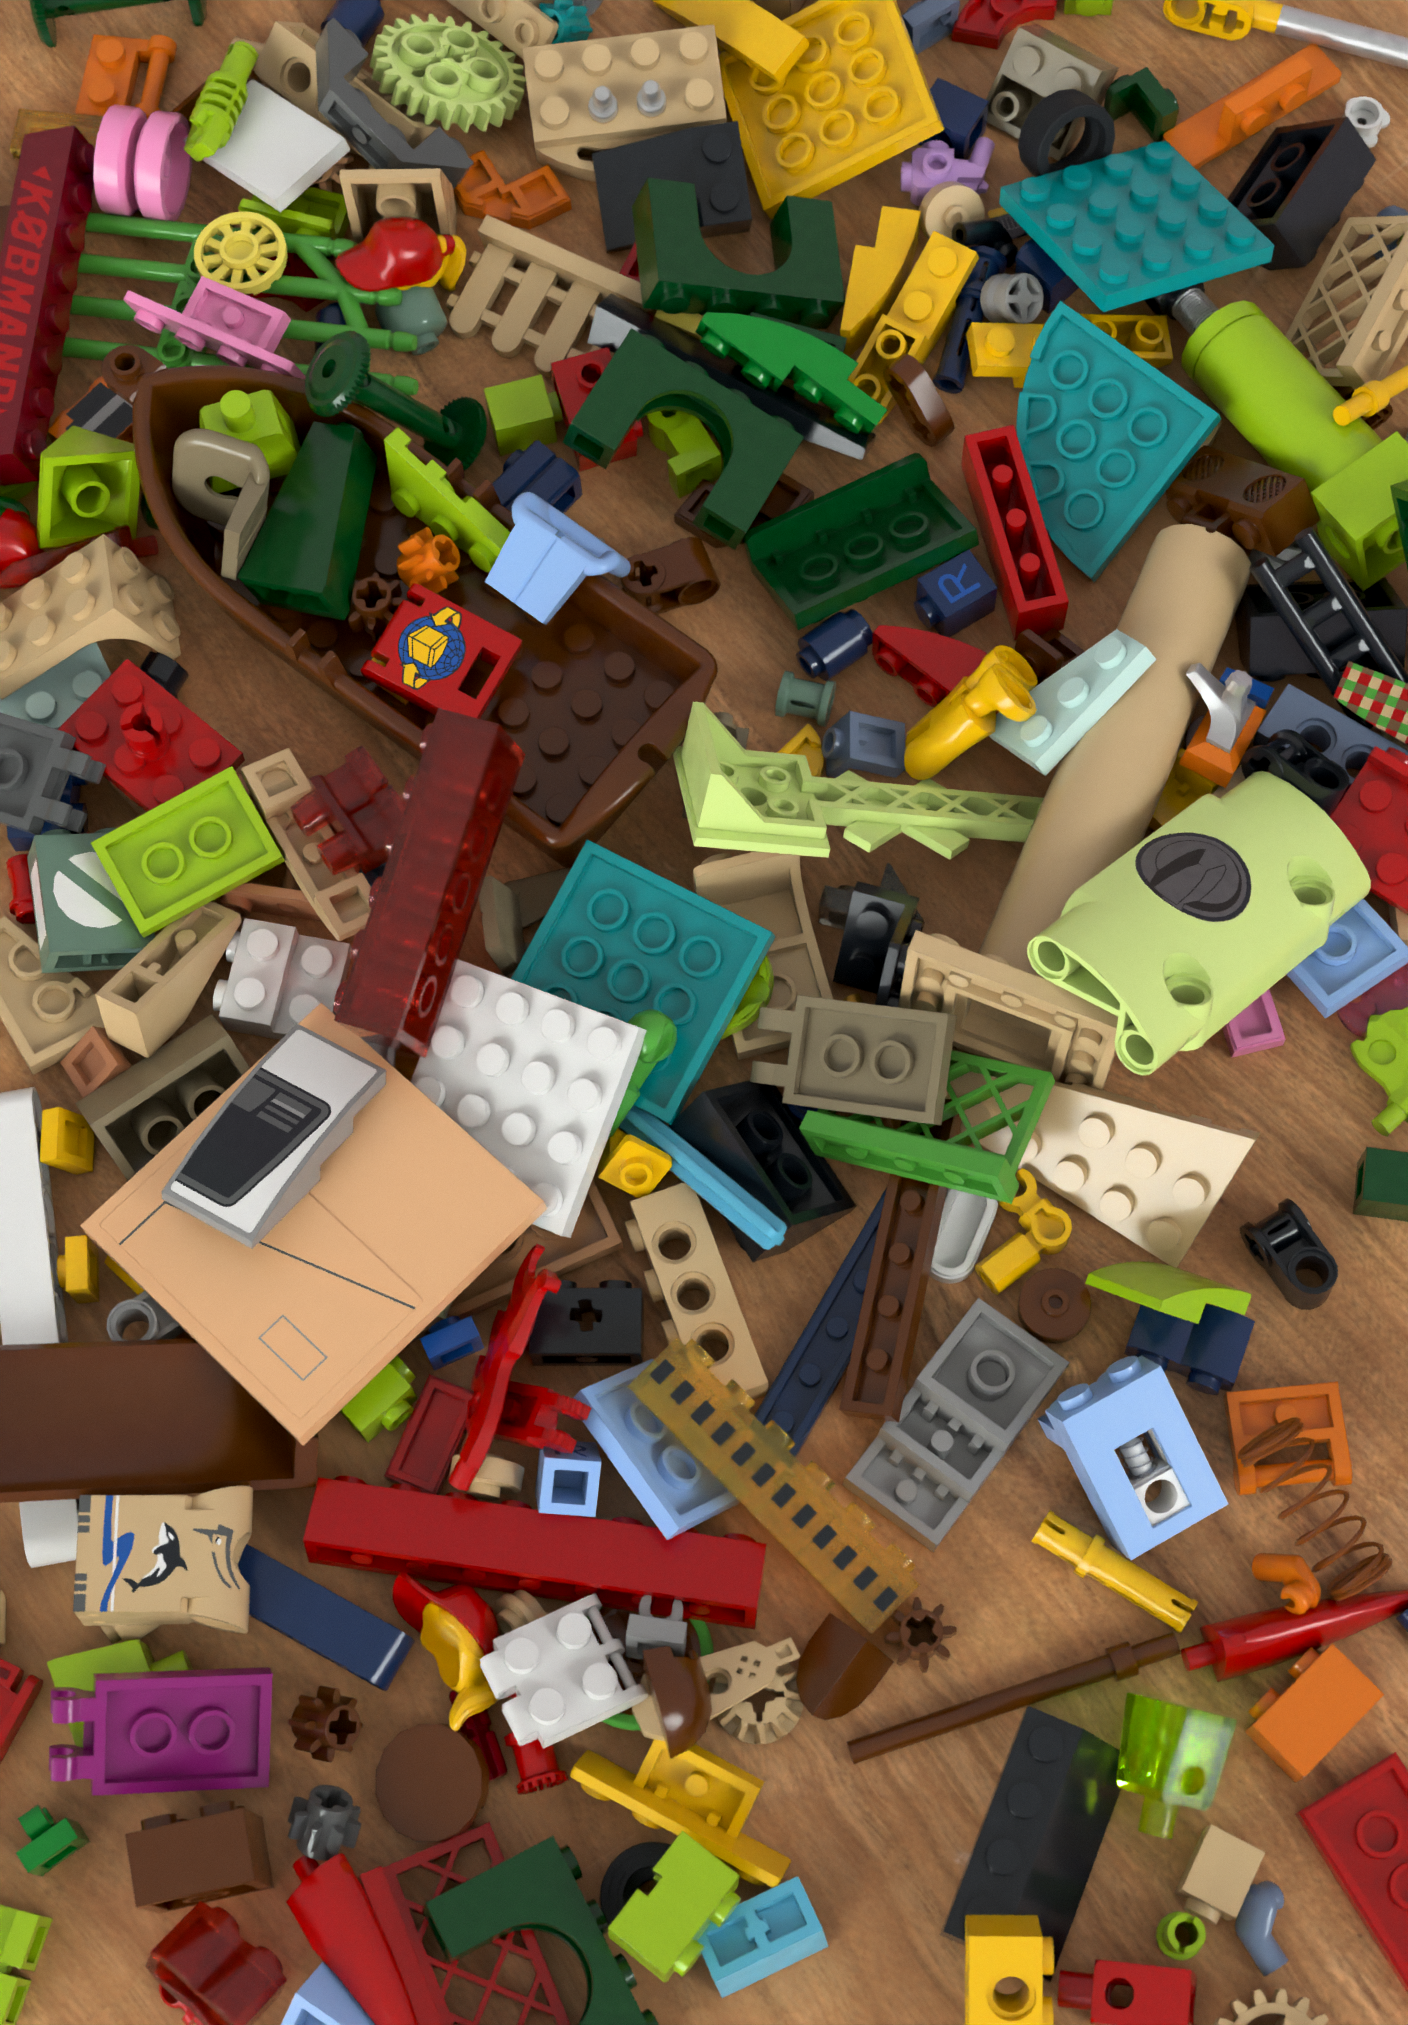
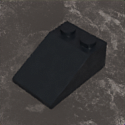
[592,121,752,252]

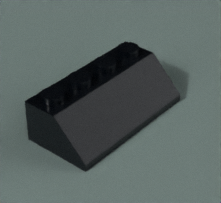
[940,1706,1132,1982]

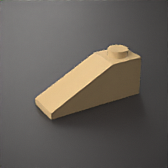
[95,901,242,1058]

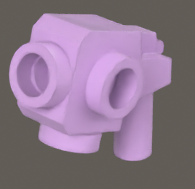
[901,137,995,206]

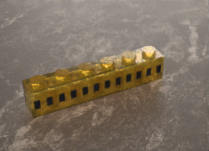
[627,1338,920,1634]

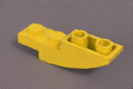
[847,231,979,426]
[966,314,1174,388]

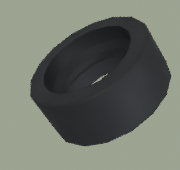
[1018,89,1115,177]

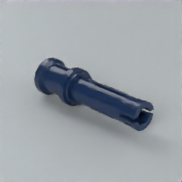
[933,246,1007,393]

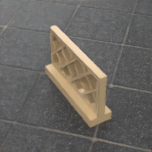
[1285,216,1408,391]

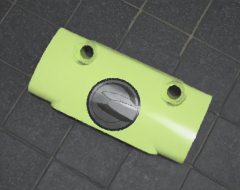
[1027,771,1371,1075]

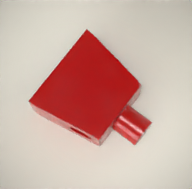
[1057,1959,1197,2025]

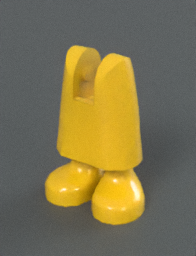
[904,645,1038,780]

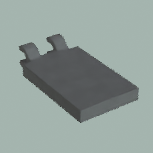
[0,713,106,835]

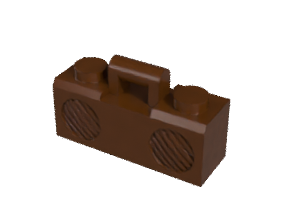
[1165,445,1320,557]

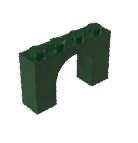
[632,178,845,329]
[562,328,804,550]
[422,1836,659,2025]

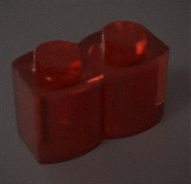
[145,1901,287,2025]

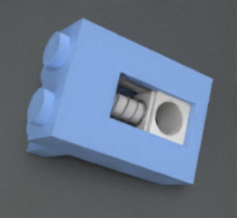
[1037,1356,1228,1560]

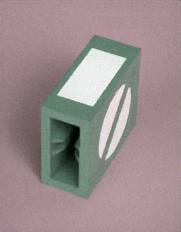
[27,828,155,973]

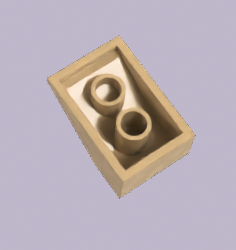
[339,168,457,244]

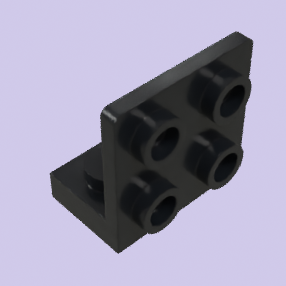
[833,881,924,1007]

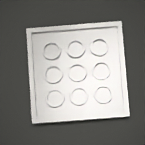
[411,959,647,1238]

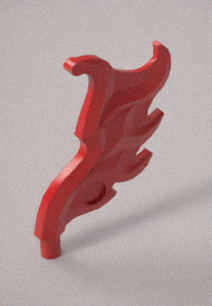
[448,1244,561,1491]

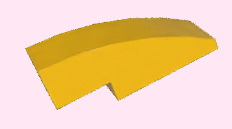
[840,206,921,357]

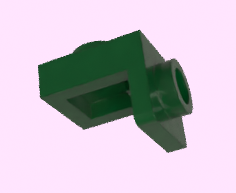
[1104,67,1179,142]

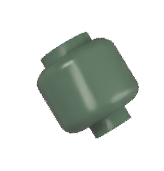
[375,286,448,355]

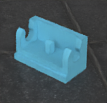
[698,1876,829,1998]

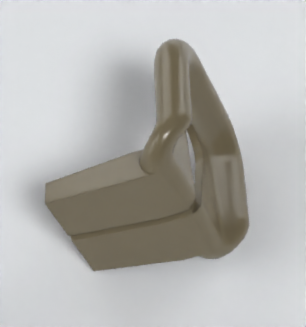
[172,428,270,581]
[476,867,571,979]

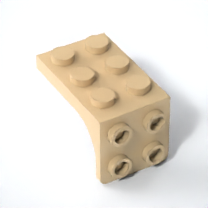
[0,534,181,700]
[693,851,833,1060]

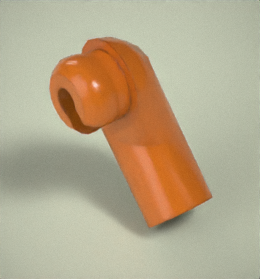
[1252,1553,1321,1614]

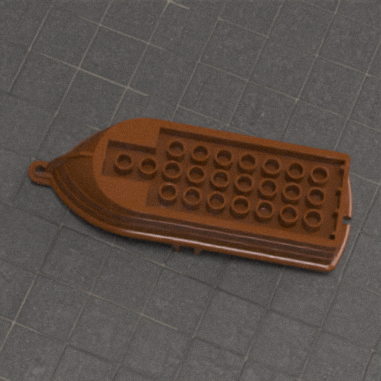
[101,345,718,868]

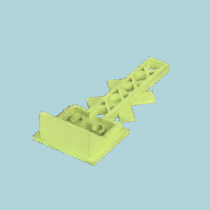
[673,702,1044,860]

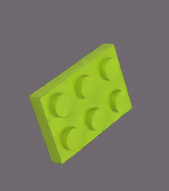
[91,766,285,938]

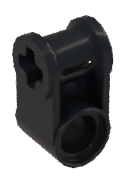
[1241,729,1349,817]
[1240,1198,1338,1310]

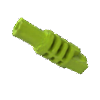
[184,41,259,162]

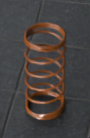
[1238,1417,1393,1601]

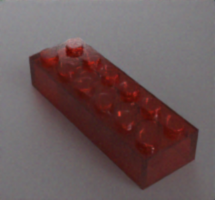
[334,708,525,1058]

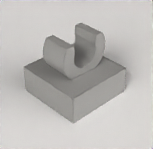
[626,1595,687,1660]

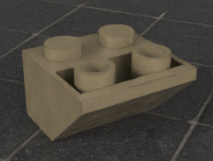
[986,24,1119,161]

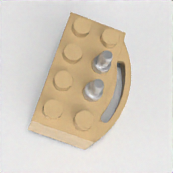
[522,24,727,182]

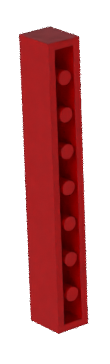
[303,1475,766,1629]

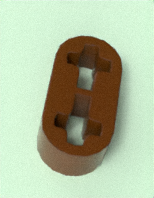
[883,354,954,447]

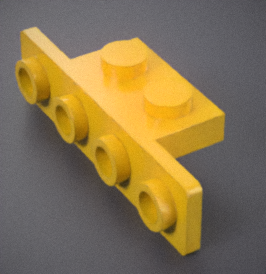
[570,1739,791,1888]

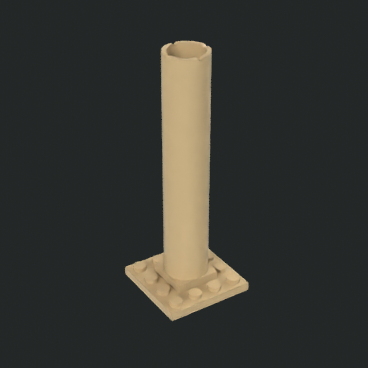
[898,524,1251,1090]

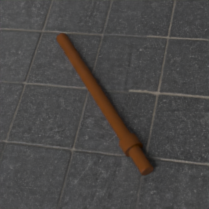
[847,1632,1181,1764]

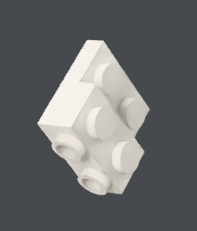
[213,918,353,1040]

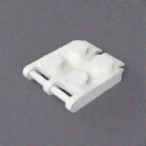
[479,1594,648,1749]

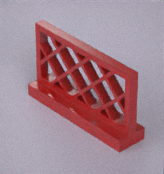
[358,1822,571,2025]

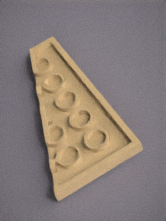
[945,1049,1261,1268]

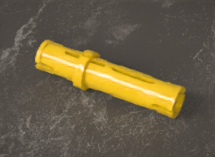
[1031,1510,1198,1633]

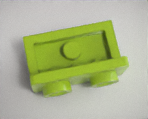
[238,187,350,240]

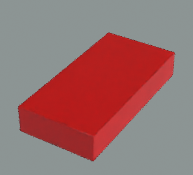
[384,1374,474,1495]

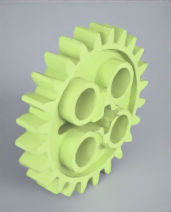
[370,14,526,133]

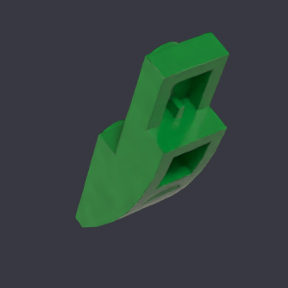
[695,312,887,436]

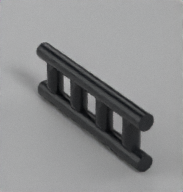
[1249,527,1408,729]

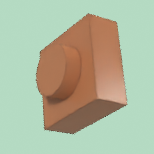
[60,1026,131,1098]

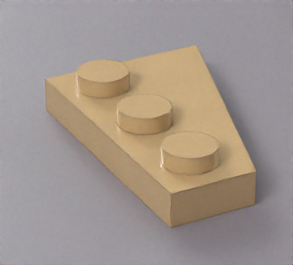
[0,916,105,1075]

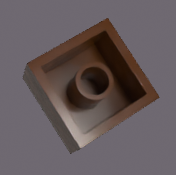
[125,1801,274,1914]

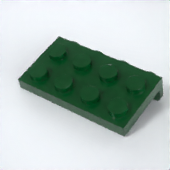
[743,453,980,630]

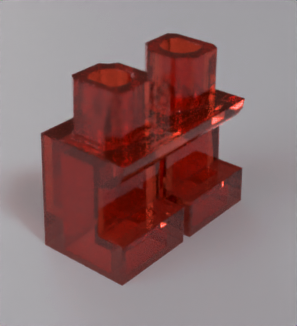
[290,745,420,876]

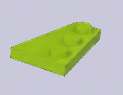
[384,427,511,572]

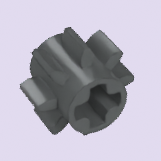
[288,1785,362,1860]

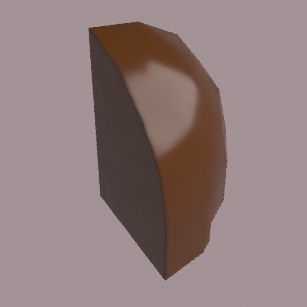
[796,1613,894,1720]
[643,1646,712,1759]

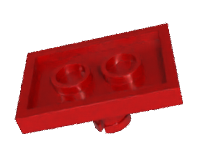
[57,658,245,812]

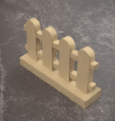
[446,215,657,377]

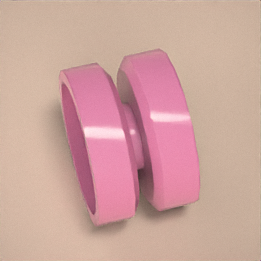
[94,104,192,221]

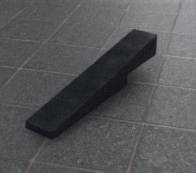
[587,293,876,460]

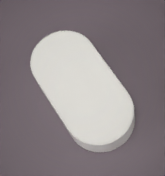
[930,1188,998,1284]

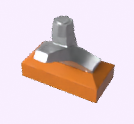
[1179,663,1267,788]

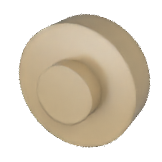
[919,181,985,240]
[449,1453,525,1500]

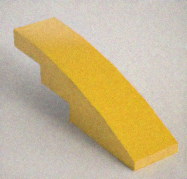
[652,0,810,83]

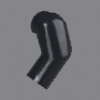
[952,219,1019,268]

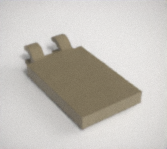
[750,995,957,1125]

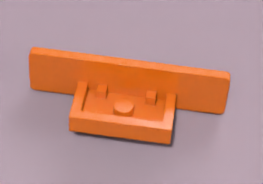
[1162,43,1342,170]

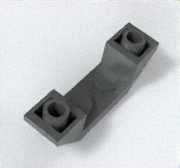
[315,17,474,189]

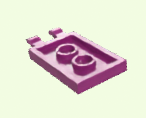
[49,1667,273,1796]

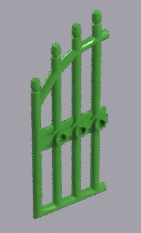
[62,212,419,406]

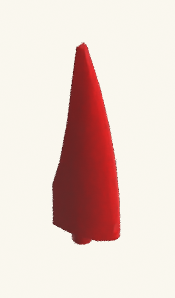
[1181,1589,1408,1682]
[286,1853,418,2025]

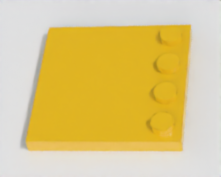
[718,0,945,219]

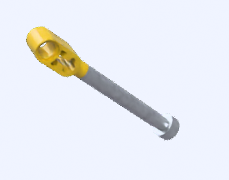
[1163,0,1408,69]

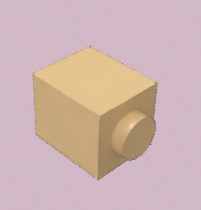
[1174,1824,1265,1925]

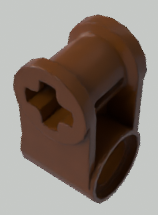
[620,537,721,614]

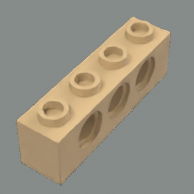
[254,21,441,169]
[624,1182,768,1415]

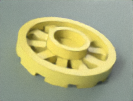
[194,211,288,295]

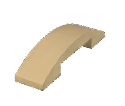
[241,747,387,941]

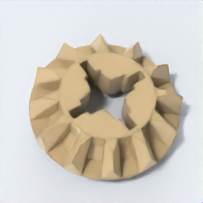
[713,1658,804,1744]

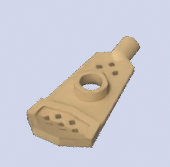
[632,1637,801,1741]

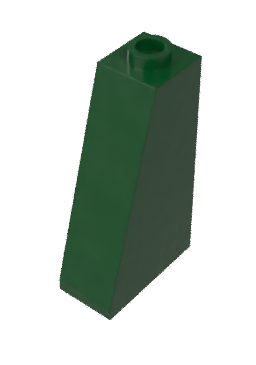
[237,421,378,621]

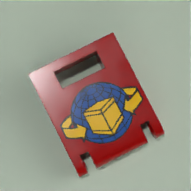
[361,583,522,734]

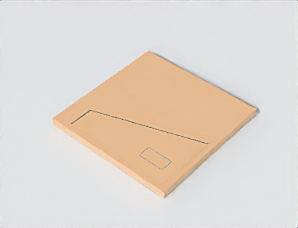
[80,1003,547,1446]

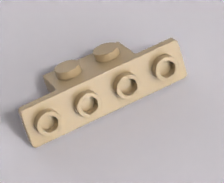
[447,0,559,58]

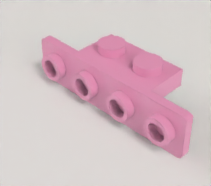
[123,276,306,380]

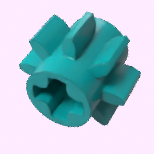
[539,0,593,44]

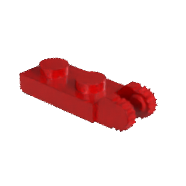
[494,1381,591,1454]

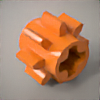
[396,527,460,593]

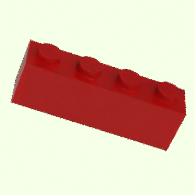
[961,425,1069,641]

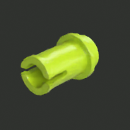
[1156,1911,1206,1961]

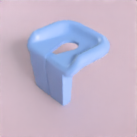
[485,492,631,625]

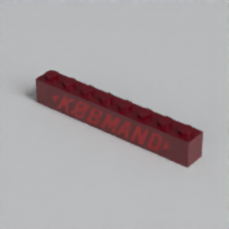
[0,125,95,486]

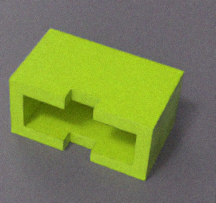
[608,1830,741,1983]

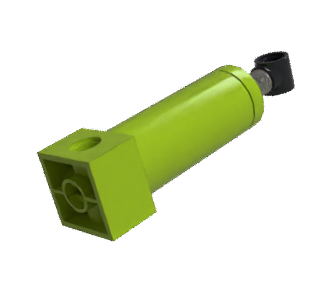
[1144,282,1408,591]

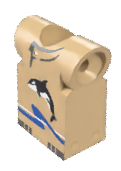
[73,1485,253,1633]

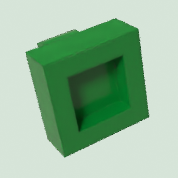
[16,1805,90,1876]

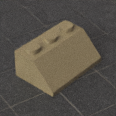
[75,1014,250,1181]

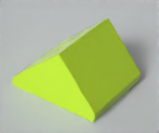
[37,425,140,549]

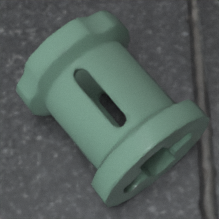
[775,671,836,727]

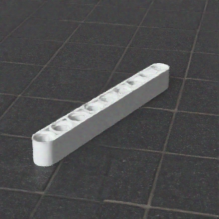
[0,1087,79,1568]

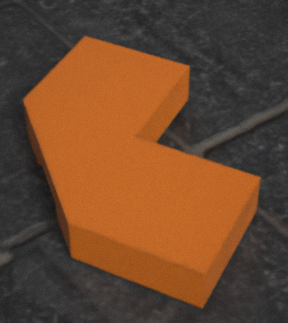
[453,150,572,230]

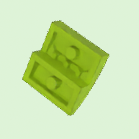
[1085,1262,1252,1324]

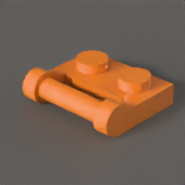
[75,34,177,127]
[1223,1382,1352,1495]

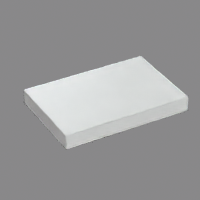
[183,79,350,213]

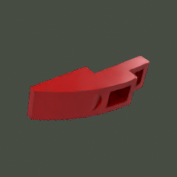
[872,625,999,714]

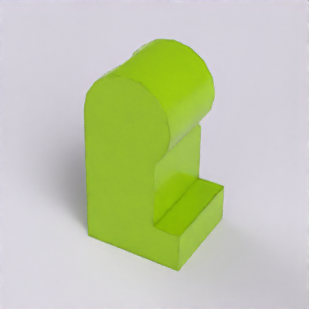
[647,410,722,499]

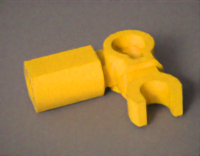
[975,1168,1072,1295]

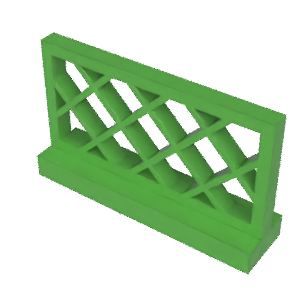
[799,1050,1055,1204]

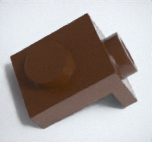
[1014,627,1085,687]

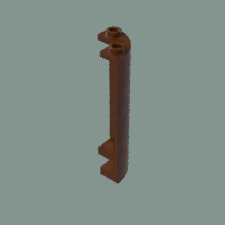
[0,1338,319,1503]

